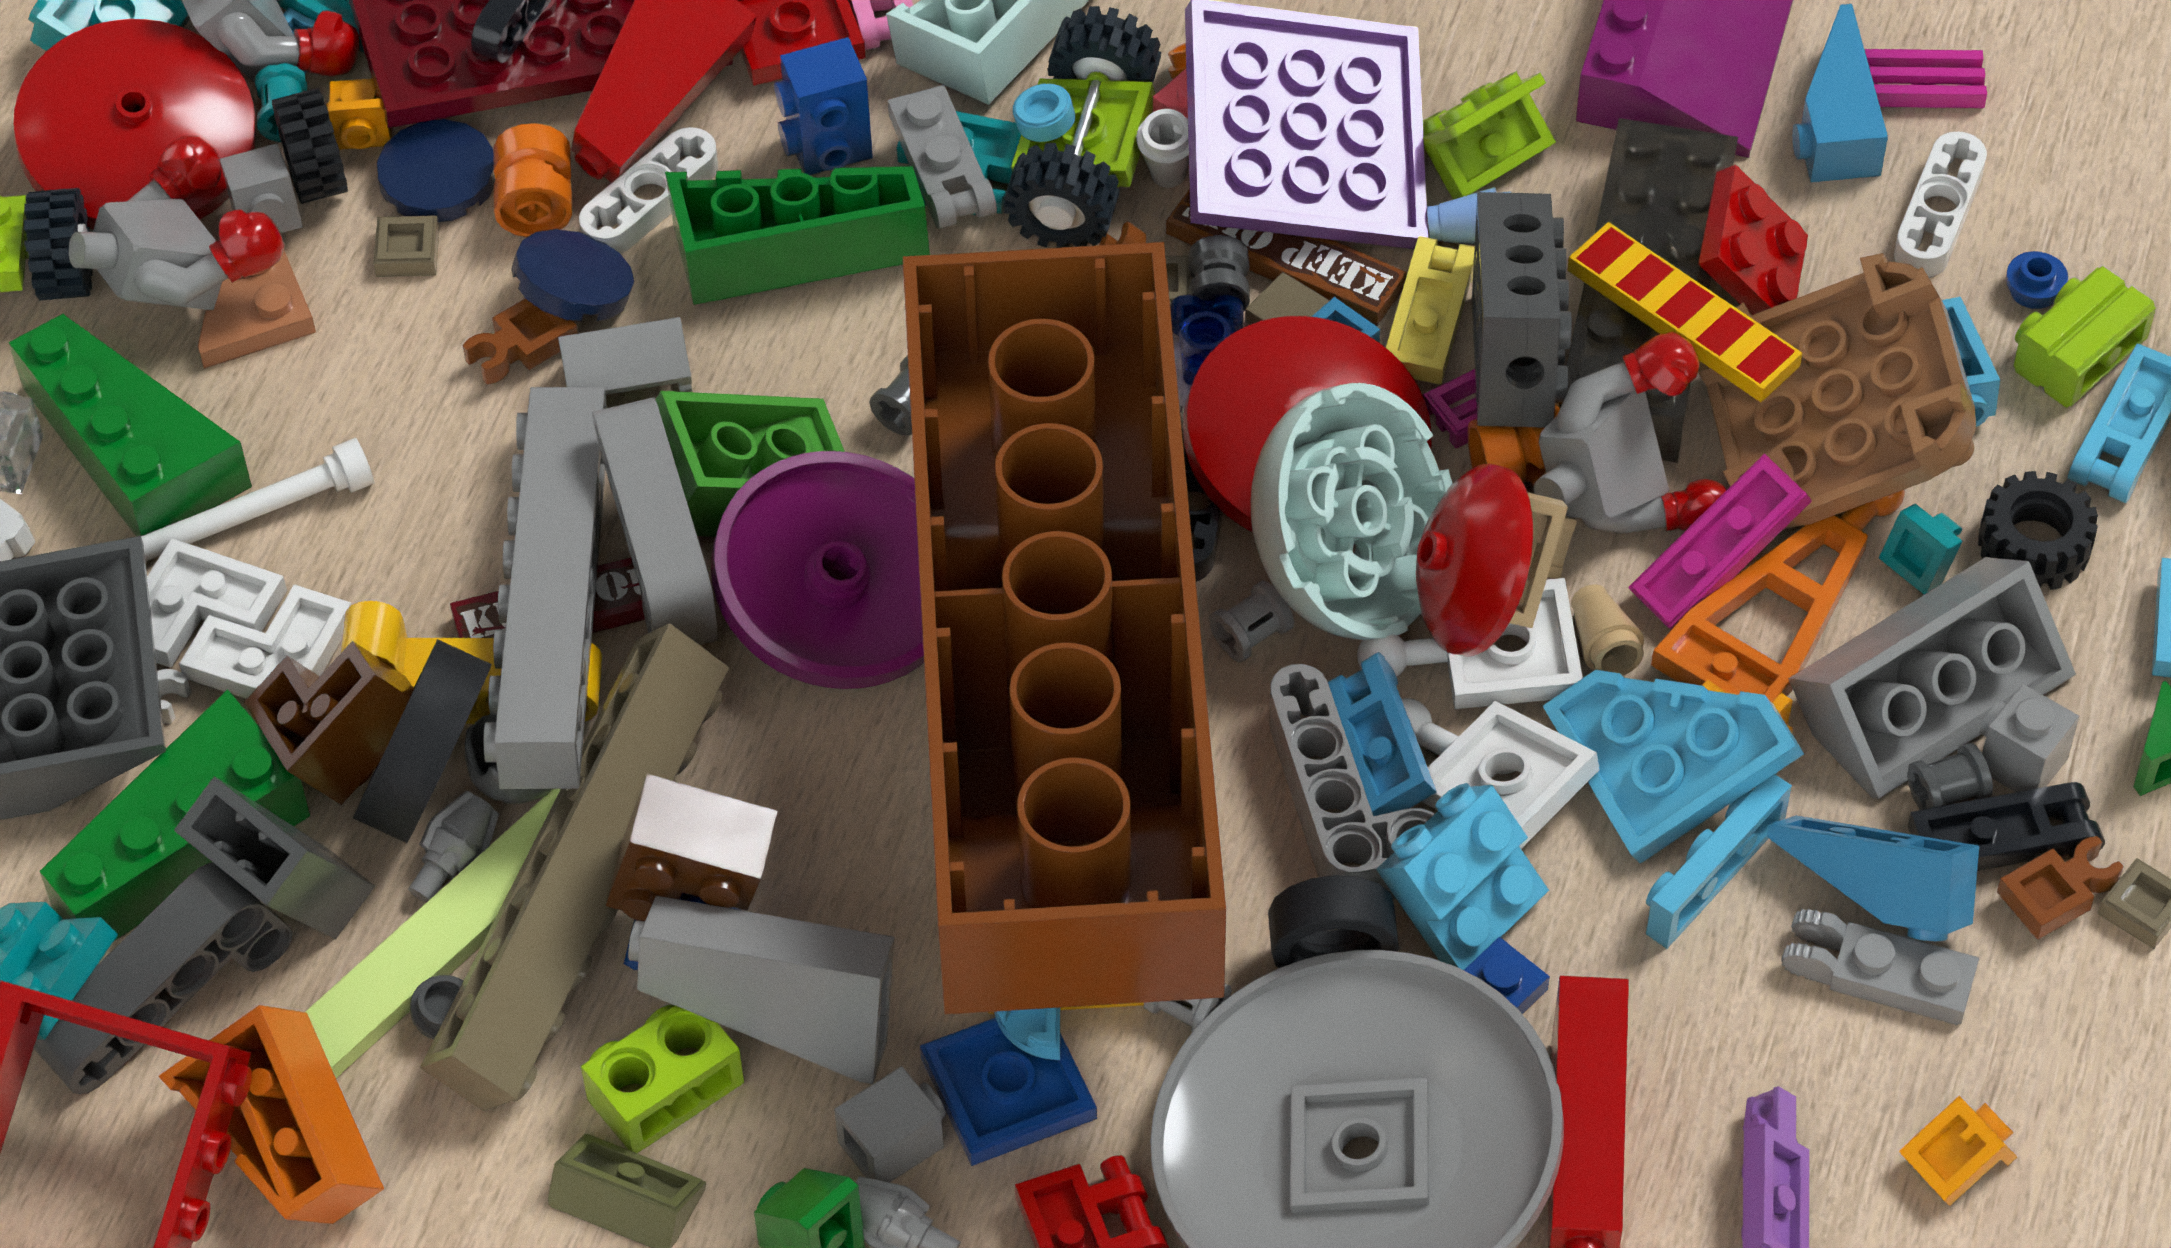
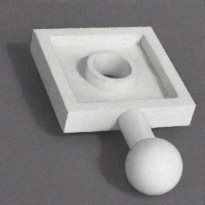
[1357,578,1583,709]
[1402,698,1600,849]

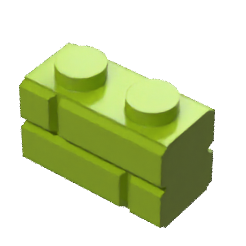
[2013,266,2156,408]

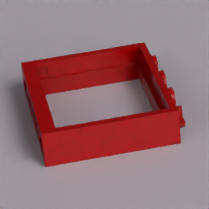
[0,981,252,1248]

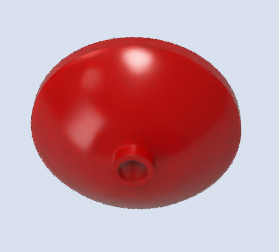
[1416,463,1533,657]

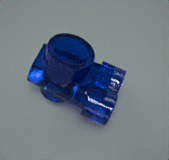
[1170,295,1244,385]

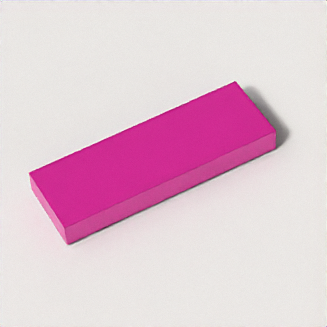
[1628,453,1812,630]

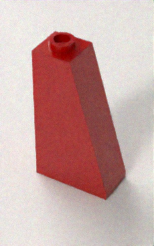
[571,0,757,183]
[1548,975,1629,1248]

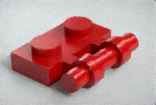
[1015,1155,1169,1248]

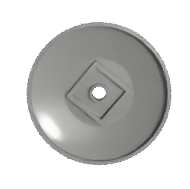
[1150,950,1564,1248]

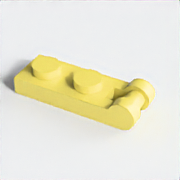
[1386,236,1474,385]

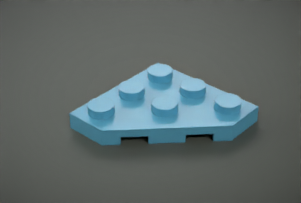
[1543,670,1804,864]

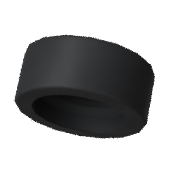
[1268,875,1399,968]

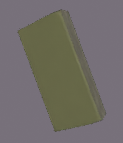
[548,1134,706,1248]

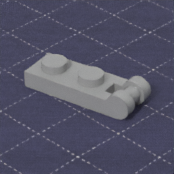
[888,85,997,229]

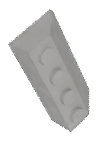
[1788,557,2076,799]

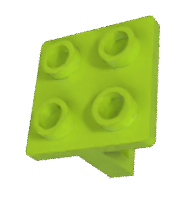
[1423,71,1556,199]

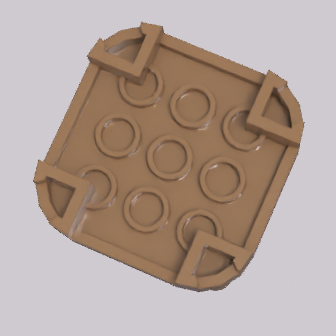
[1698,253,1976,532]

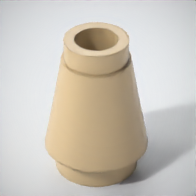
[1571,584,1644,676]

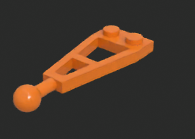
[1651,489,1905,702]

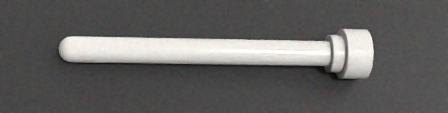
[141,438,375,562]

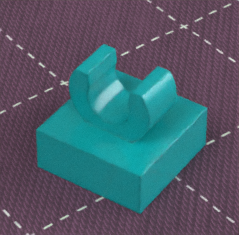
[1878,503,1963,595]

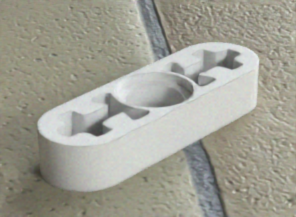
[579,127,718,254]
[1894,132,1987,277]

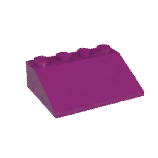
[1576,0,1794,158]

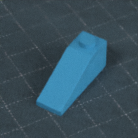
[1792,4,1888,182]
[1767,815,1979,941]

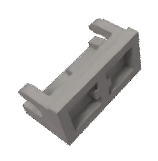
[558,317,692,395]

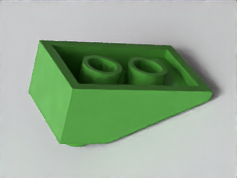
[656,391,845,537]

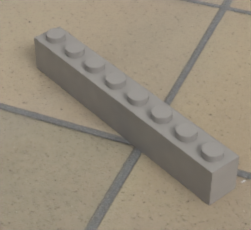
[484,387,607,789]

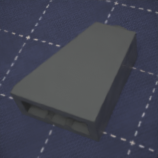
[174,776,375,939]

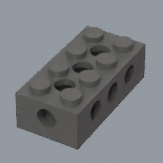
[1472,192,1572,427]

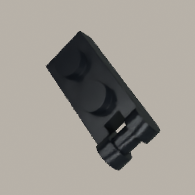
[1908,782,2105,871]

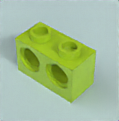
[581,1005,744,1153]

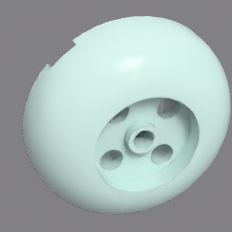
[1251,383,1452,640]

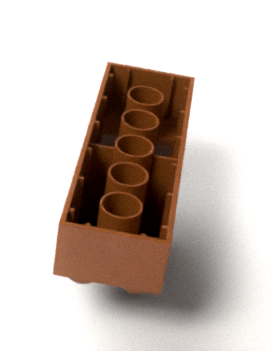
[903,242,1226,1015]

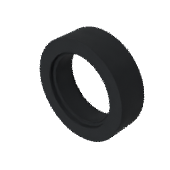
[353,639,492,843]

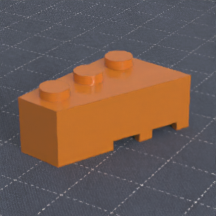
[158,1005,384,1224]

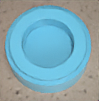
[1013,84,1075,142]

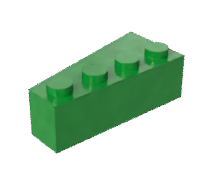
[665,166,930,305]
[9,314,252,537]
[40,689,310,941]

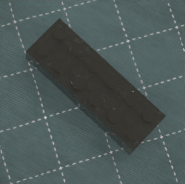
[1559,118,1738,463]

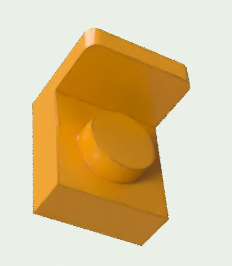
[326,78,392,150]
[1899,1095,2017,1206]

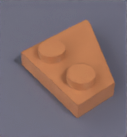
[198,251,316,369]

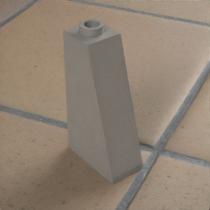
[628,896,895,1084]

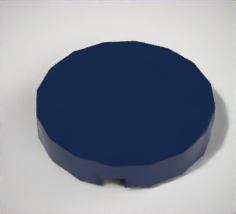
[377,119,495,222]
[511,229,634,321]

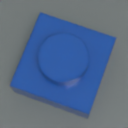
[1464,937,1550,1014]

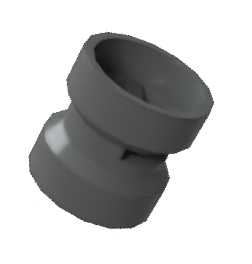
[1188,235,1250,320]

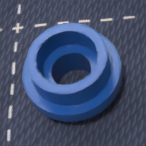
[2006,251,2068,309]

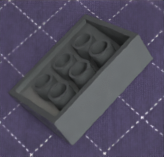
[0,536,166,820]

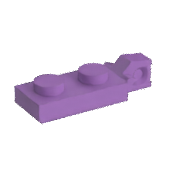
[1741,1086,1809,1248]

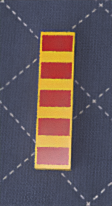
[1567,222,1802,402]

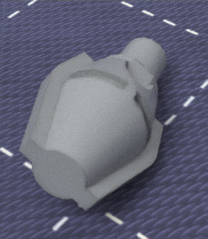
[408,791,499,903]
[855,1176,961,1248]

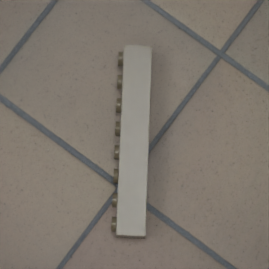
[420,623,729,1111]

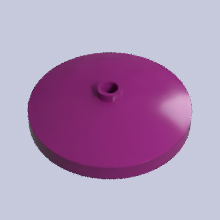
[711,451,924,689]

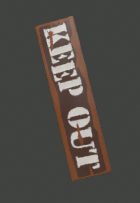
[1166,188,1407,326]

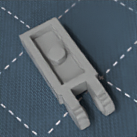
[1781,908,1979,1025]

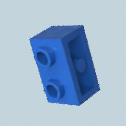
[774,37,873,175]

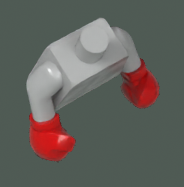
[182,0,359,83]
[69,136,285,310]
[1534,332,1727,534]

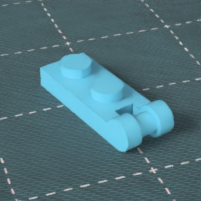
[2067,343,2171,503]

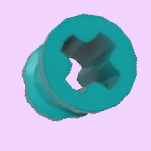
[255,63,307,142]

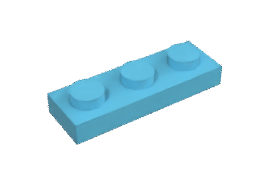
[1646,774,1792,949]

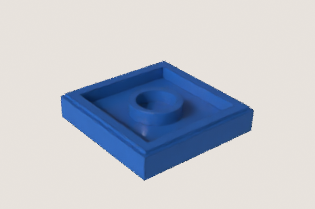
[920,1018,1097,1166]

